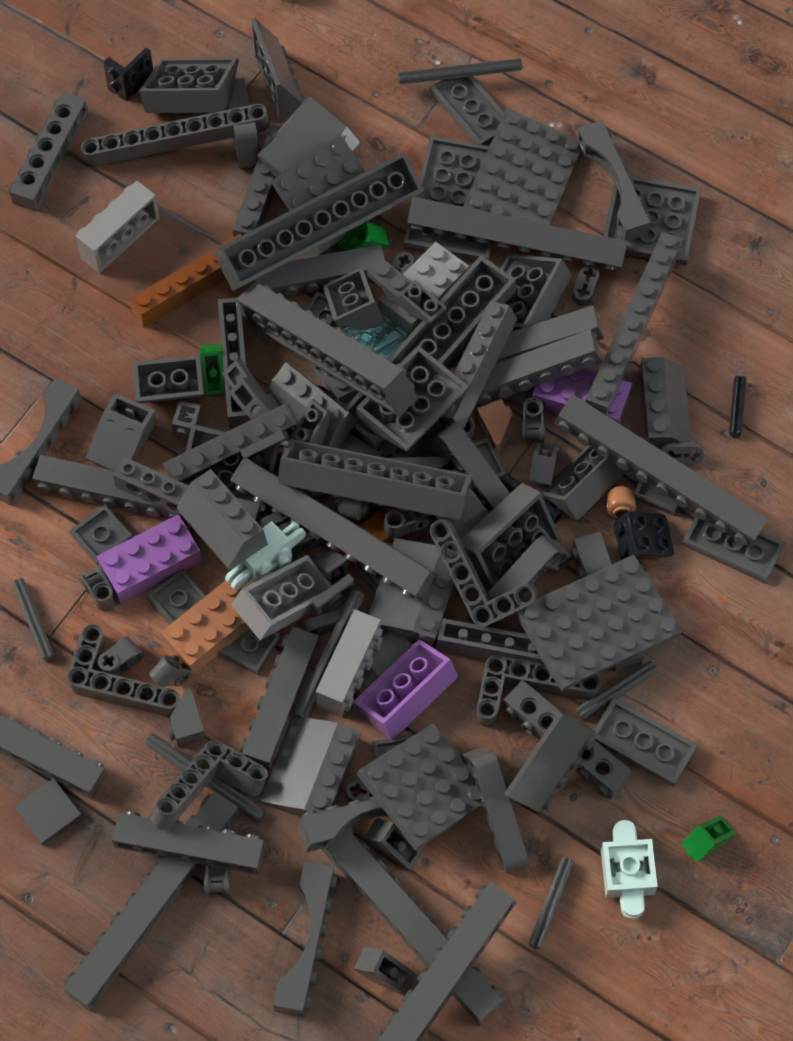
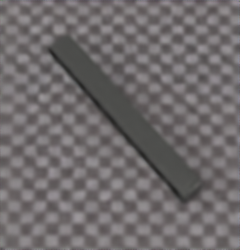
[81,104,270,166]

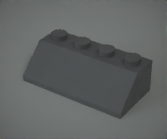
[639,357,691,449]
[541,445,630,521]
[177,469,268,571]

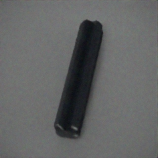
[729,375,747,438]

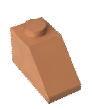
[476,399,513,455]

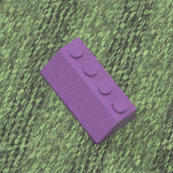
[353,639,459,741]

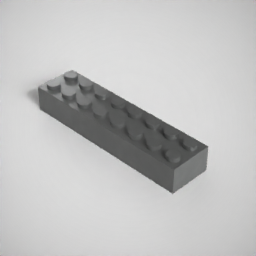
[278,439,472,520]

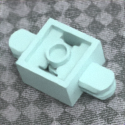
[225,521,306,591]
[601,820,658,919]

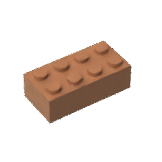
[160,581,250,676]

